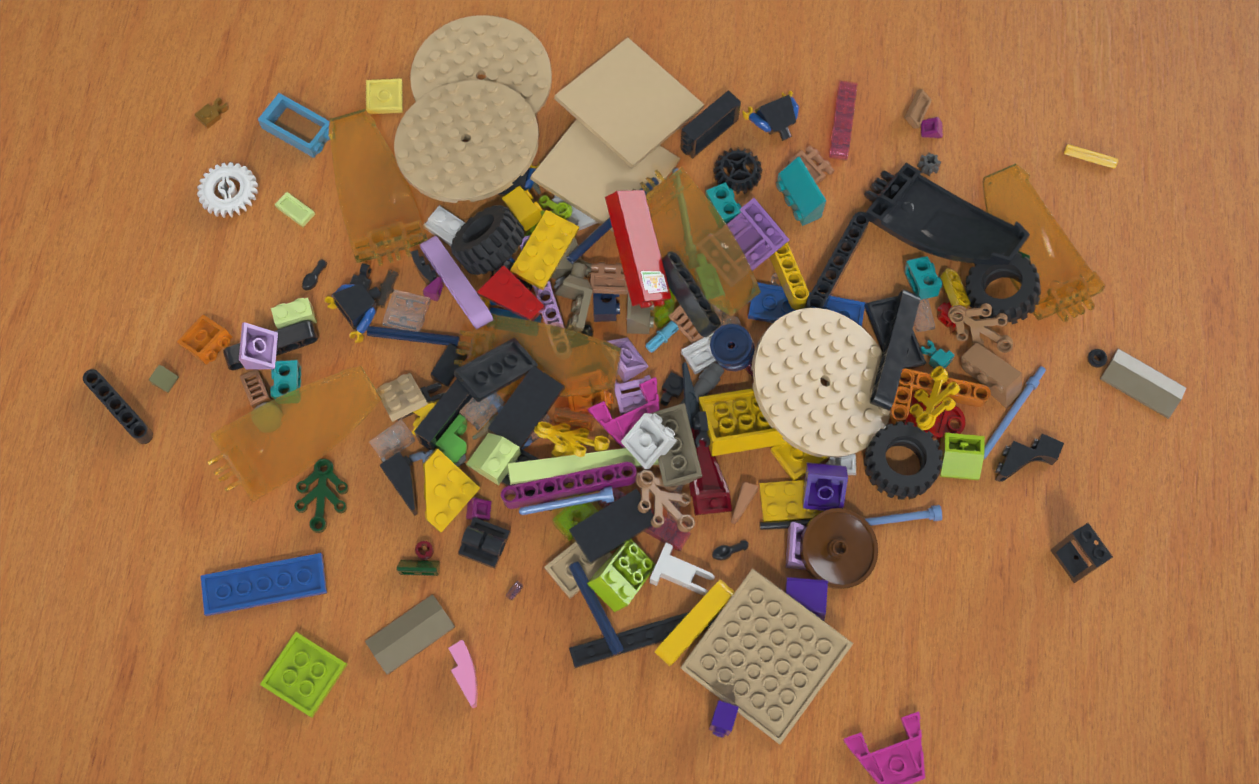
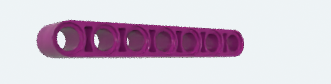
[501,462,637,509]

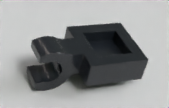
[350,263,372,291]
[660,372,684,407]
[692,411,710,448]

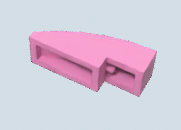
[448,640,478,709]

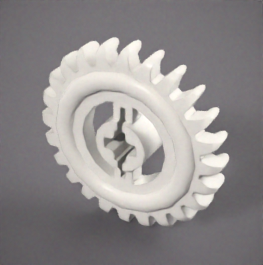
[197,162,258,218]

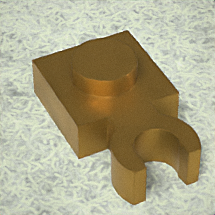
[194,98,229,129]

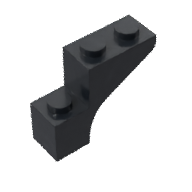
[995,433,1064,482]

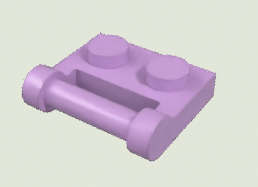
[613,375,651,416]

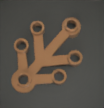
[948,303,1013,353]
[636,470,695,532]

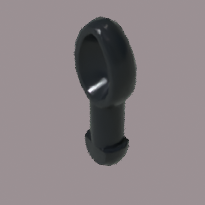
[302,260,327,291]
[712,540,749,560]

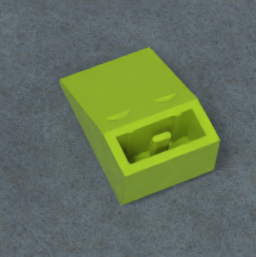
[587,539,656,612]

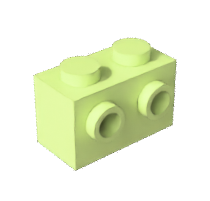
[271,298,317,329]

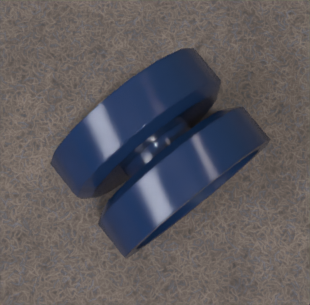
[710,324,755,372]

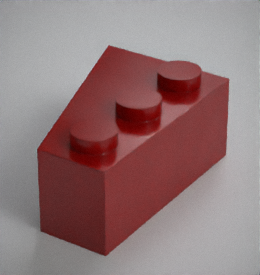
[477,265,546,322]

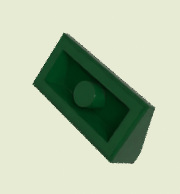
[396,560,440,576]

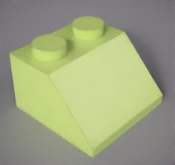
[466,433,521,485]

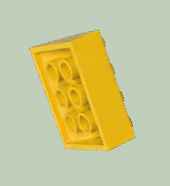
[698,388,788,456]

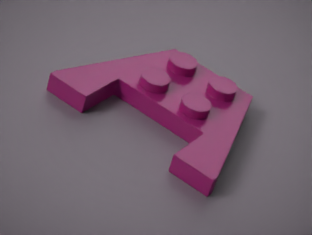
[587,377,659,448]
[843,711,925,784]

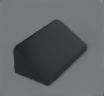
[430,343,468,387]

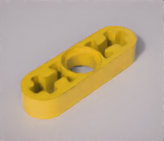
[940,268,970,308]

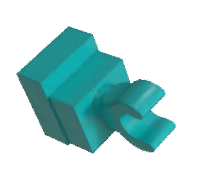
[921,340,955,369]

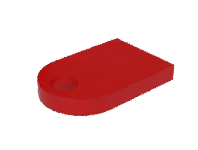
[904,392,966,440]

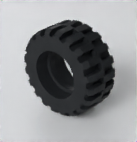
[451,205,524,275]
[965,253,1041,326]
[864,421,943,500]

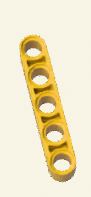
[770,243,809,310]
[654,579,735,666]

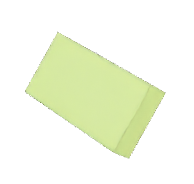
[275,192,315,227]

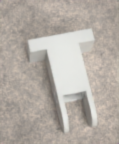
[650,543,715,595]

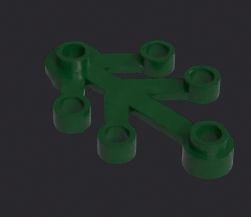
[294,459,349,533]

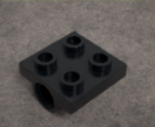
[458,517,511,569]

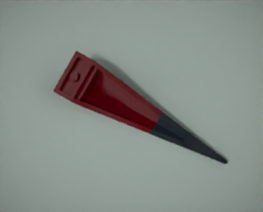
[682,362,732,516]

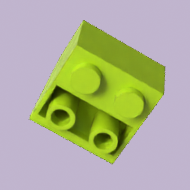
[940,433,985,480]

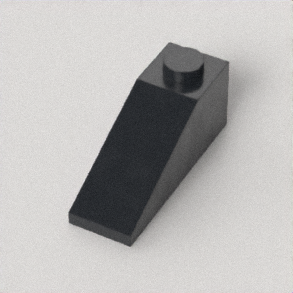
[380,452,418,516]

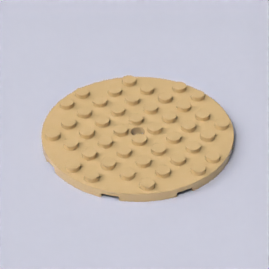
[411,15,552,140]
[394,80,539,203]
[751,308,891,458]

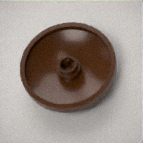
[800,508,878,589]

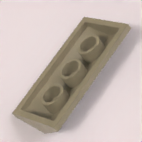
[1100,349,1186,419]
[650,403,702,487]
[365,594,455,675]

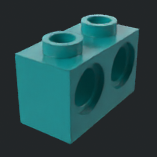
[705,183,741,229]
[904,256,942,300]
[271,360,302,404]

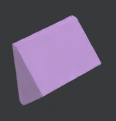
[239,322,278,369]
[603,337,649,382]
[785,522,806,570]

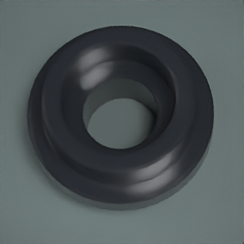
[1087,349,1107,368]

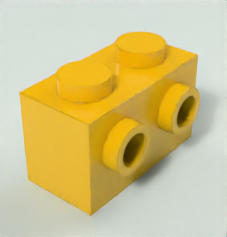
[502,186,542,231]

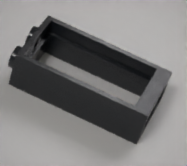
[680,90,741,159]
[414,379,476,450]
[1050,523,1113,583]

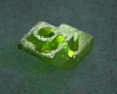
[654,288,675,328]

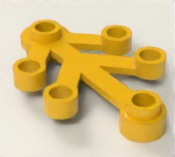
[909,366,960,430]
[534,421,610,457]

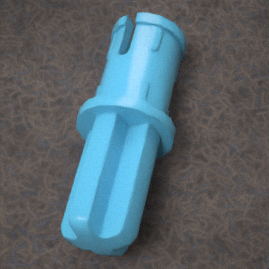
[645,321,679,353]

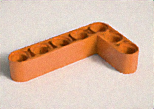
[889,369,991,426]

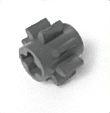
[917,152,941,176]

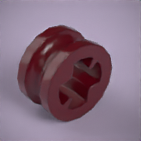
[415,541,434,560]

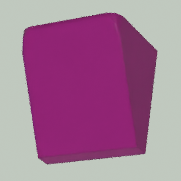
[921,117,943,138]
[423,277,444,301]
[466,498,492,521]

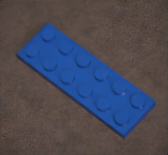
[748,282,866,327]
[201,553,327,616]

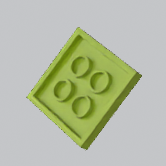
[260,632,348,718]

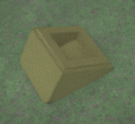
[149,365,179,393]

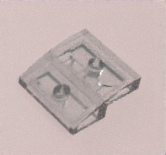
[382,290,430,332]

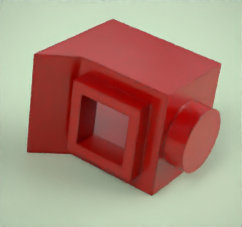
[937,302,961,335]

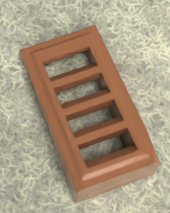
[669,305,704,343]
[240,369,272,409]
[731,482,758,524]

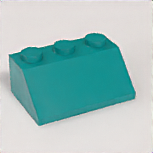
[776,156,826,226]

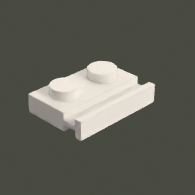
[423,206,465,246]
[681,332,717,375]

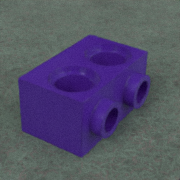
[709,700,739,738]

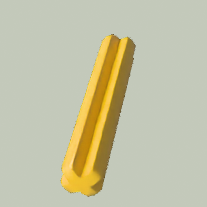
[1064,144,1118,169]

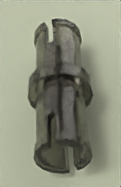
[375,270,399,308]

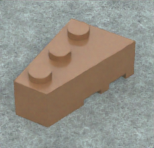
[961,343,1022,408]

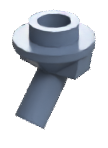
[409,450,434,463]

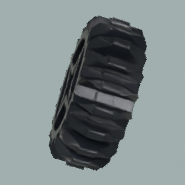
[713,147,763,195]

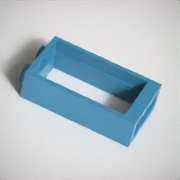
[258,93,335,158]

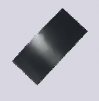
[411,250,437,285]

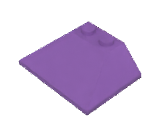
[696,198,790,288]

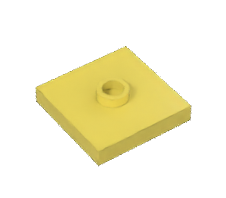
[366,78,403,114]

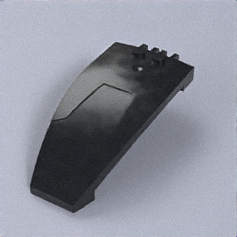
[864,163,1030,265]

